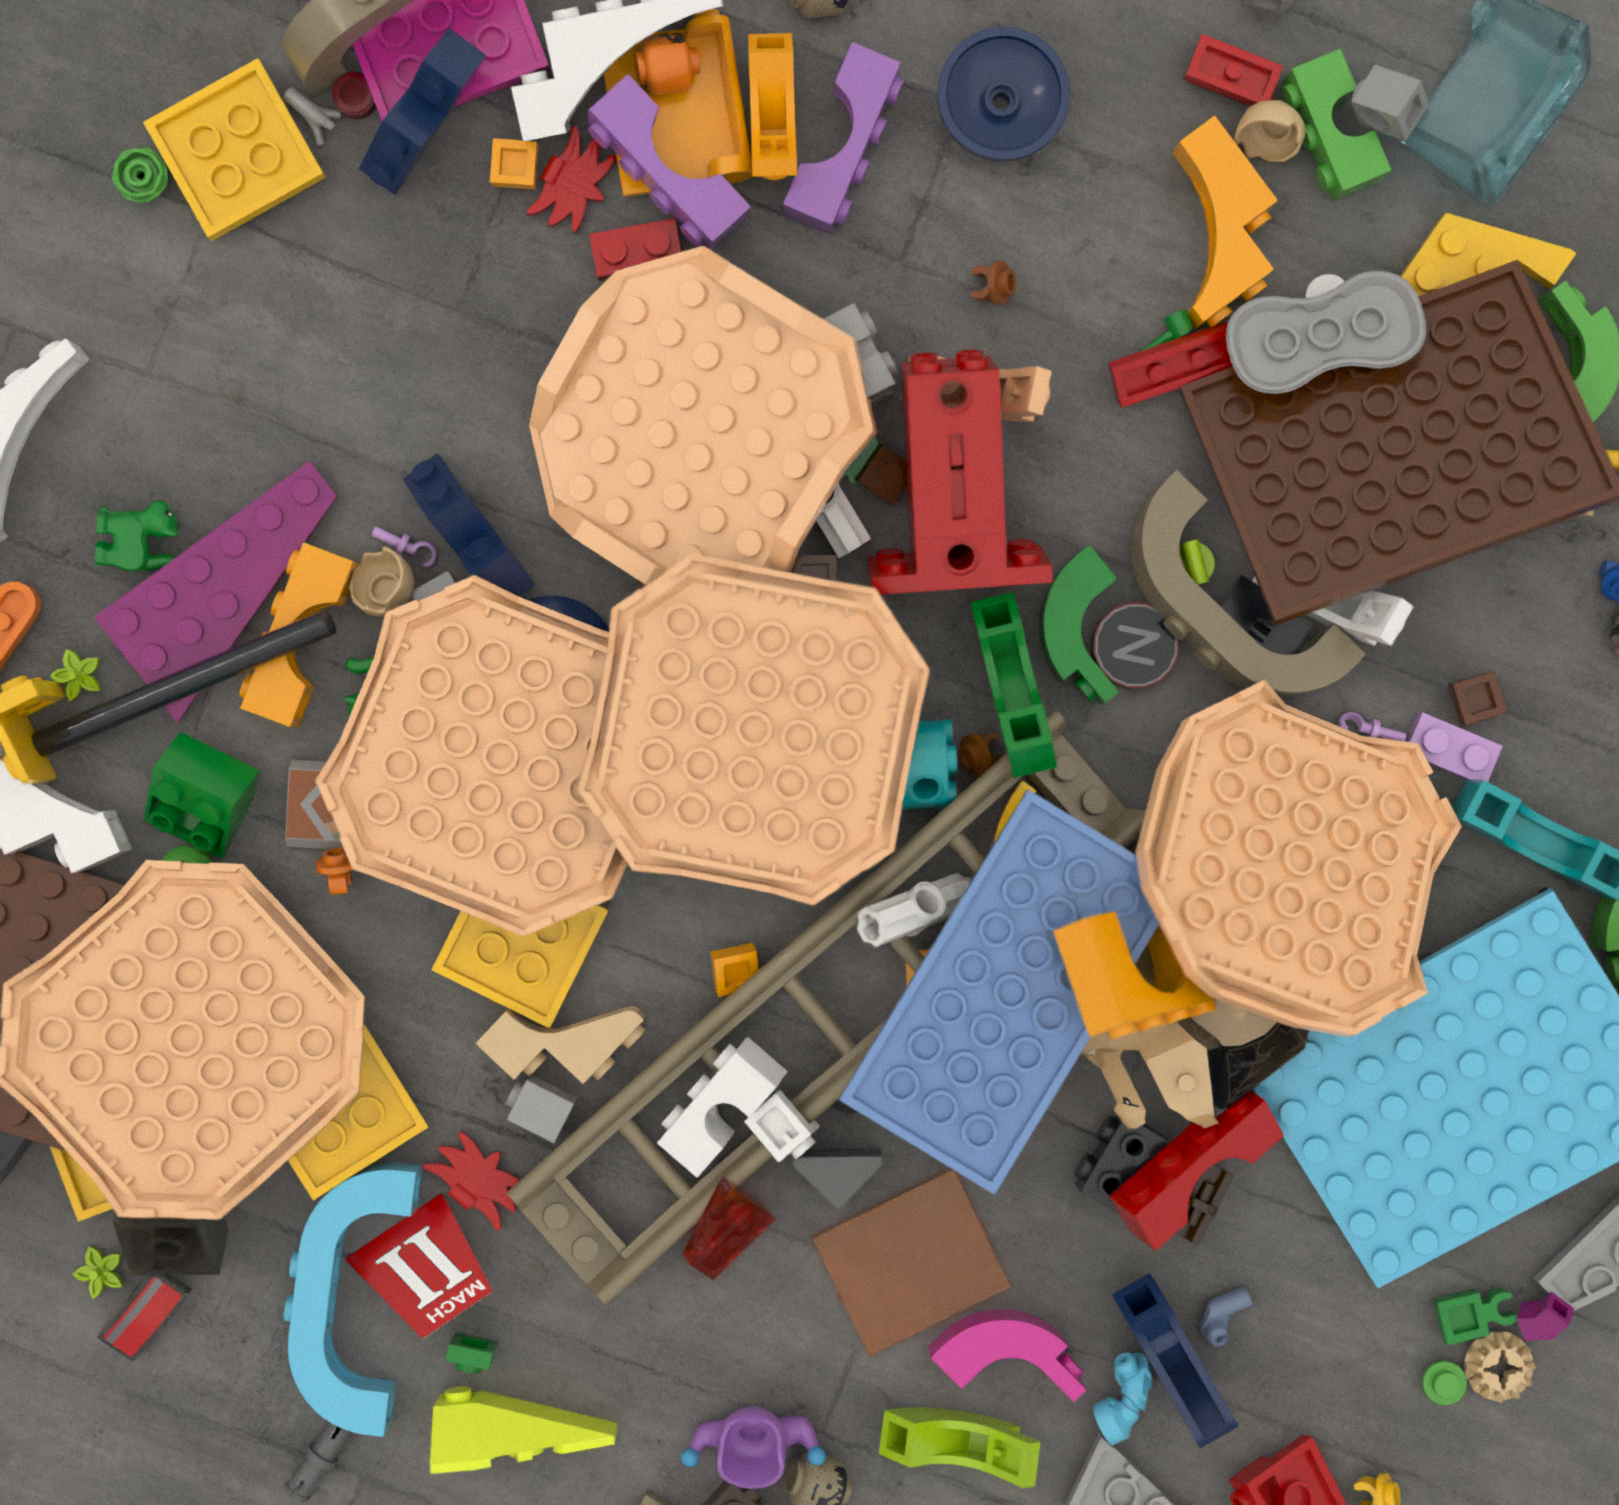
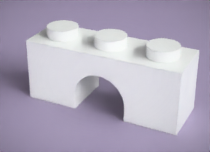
[657,1037,788,1177]

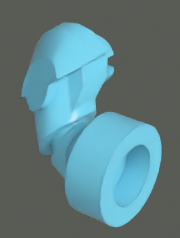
[1093,1352,1152,1445]

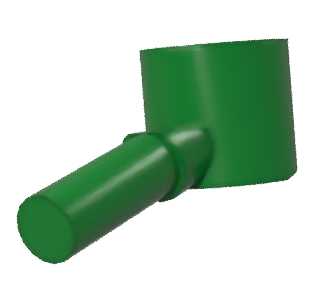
[1139,310,1192,352]

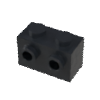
[1074,1114,1170,1215]

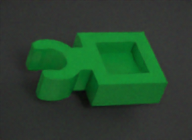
[1432,1288,1517,1345]

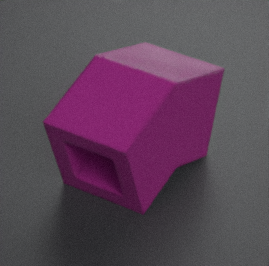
[1517,1291,1574,1341]

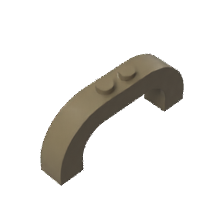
[281,0,414,98]
[1130,469,1366,699]

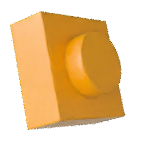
[490,138,539,190]
[710,943,759,997]

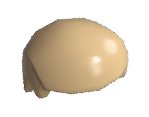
[1234,100,1305,162]
[348,546,415,617]

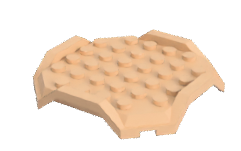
[529,246,878,585]
[578,553,930,905]
[316,575,628,937]
[1136,680,1462,1037]
[0,860,365,1219]

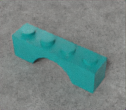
[1452,779,1619,901]

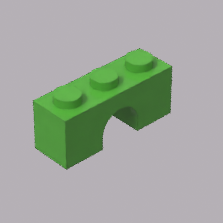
[1282,48,1392,202]

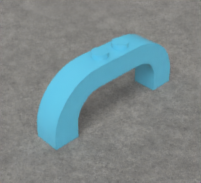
[284,1162,423,1437]

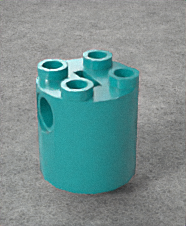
[902,719,957,809]

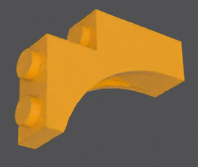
[1173,115,1278,330]

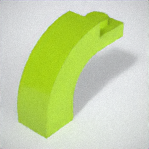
[879,1407,1041,1488]

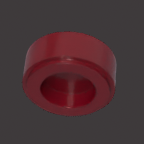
[332,71,376,119]

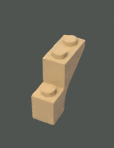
[475,1005,646,1084]

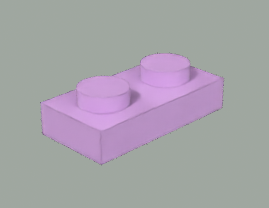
[1406,712,1503,782]

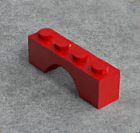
[1109,1091,1284,1251]

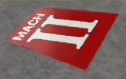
[345,1193,493,1339]

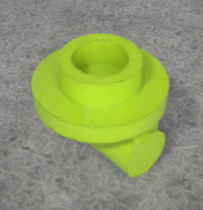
[1179,539,1215,585]

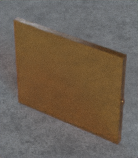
[812,1169,1010,1356]

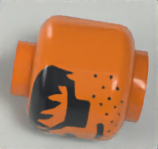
[634,33,700,95]

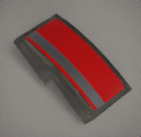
[97,1264,192,1362]

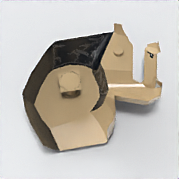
[1082,945,1309,1129]

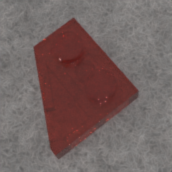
[682,1177,776,1280]

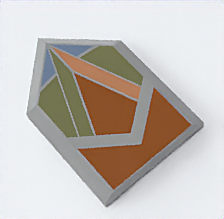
[285,760,343,849]

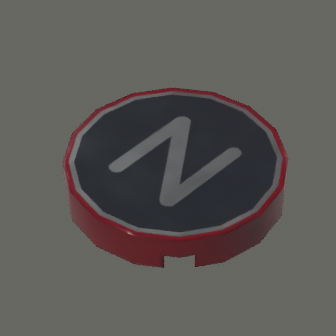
[1091,602,1179,689]

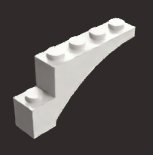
[511,0,724,142]
[0,338,90,542]
[0,743,133,873]

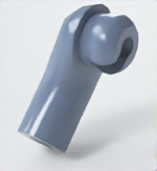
[1200,1286,1253,1347]

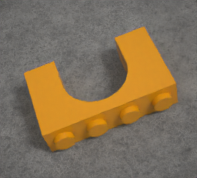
[1054,911,1218,1040]

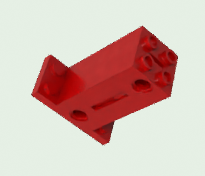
[867,349,1052,595]

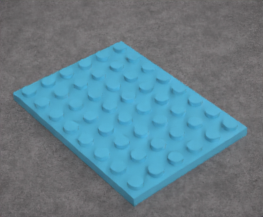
[1253,888,1619,1288]

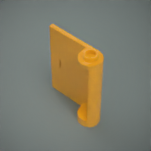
[603,9,752,197]

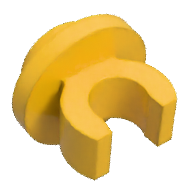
[1354,1473,1401,1505]

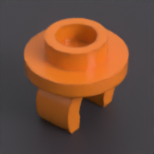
[315,847,354,895]

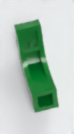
[1039,545,1119,704]

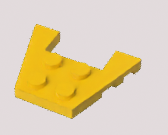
[1400,213,1576,297]

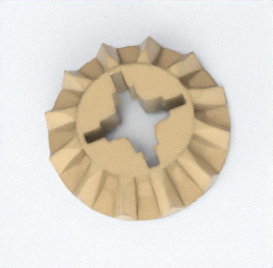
[1464,1331,1536,1403]

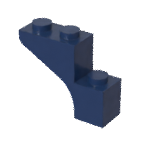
[358,28,486,195]
[403,453,535,596]
[1112,1273,1239,1448]

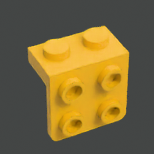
[0,675,66,784]

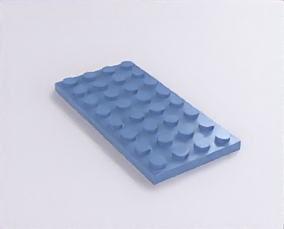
[839,790,1159,1195]

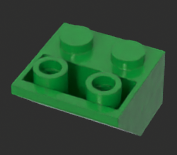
[143,732,260,859]

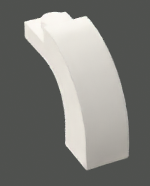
[1252,577,1413,646]

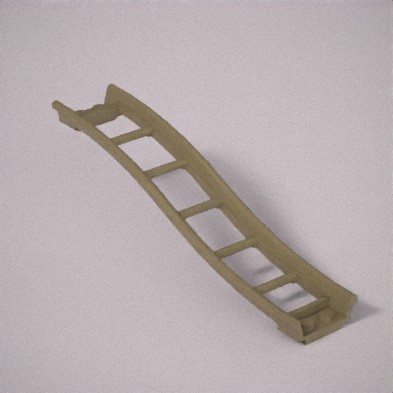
[506,710,1145,1306]

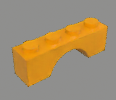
[239,542,360,728]

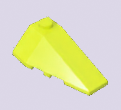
[430,1386,618,1474]

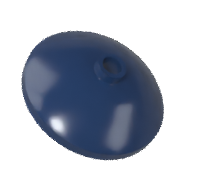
[937,27,1070,162]

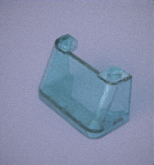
[1397,0,1591,204]

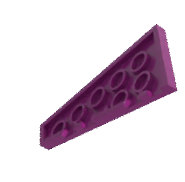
[94,460,338,723]

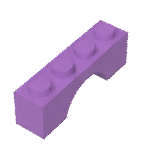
[783,42,904,235]
[588,74,751,250]

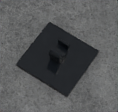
[1221,575,1315,655]

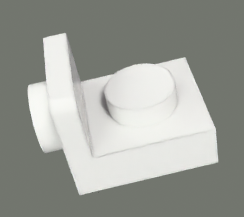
[744,1090,820,1162]

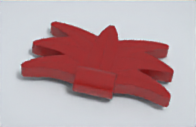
[527,125,616,233]
[422,1131,521,1231]

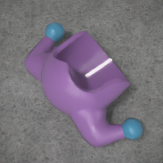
[681,1406,826,1489]

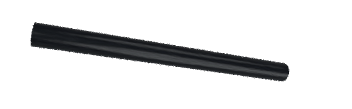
[32,609,336,757]

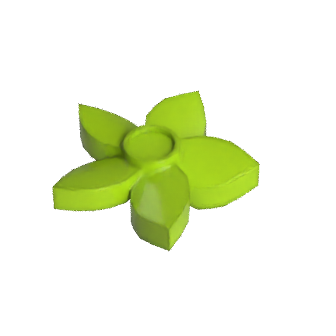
[50,649,102,702]
[72,1245,125,1299]

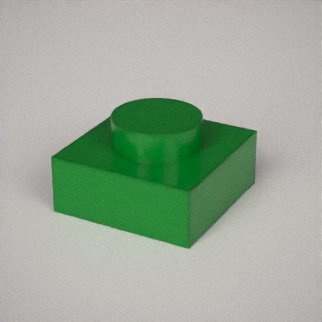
[445,1333,498,1373]

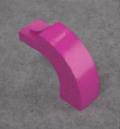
[928,1309,1086,1402]

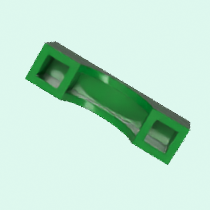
[970,592,1057,778]

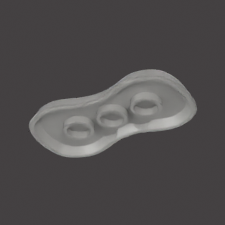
[1226,271,1426,394]

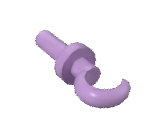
[371,526,437,567]
[1339,712,1406,741]

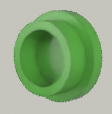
[1422,1360,1467,1405]

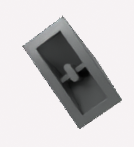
[793,1149,882,1210]

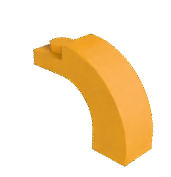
[748,33,797,180]

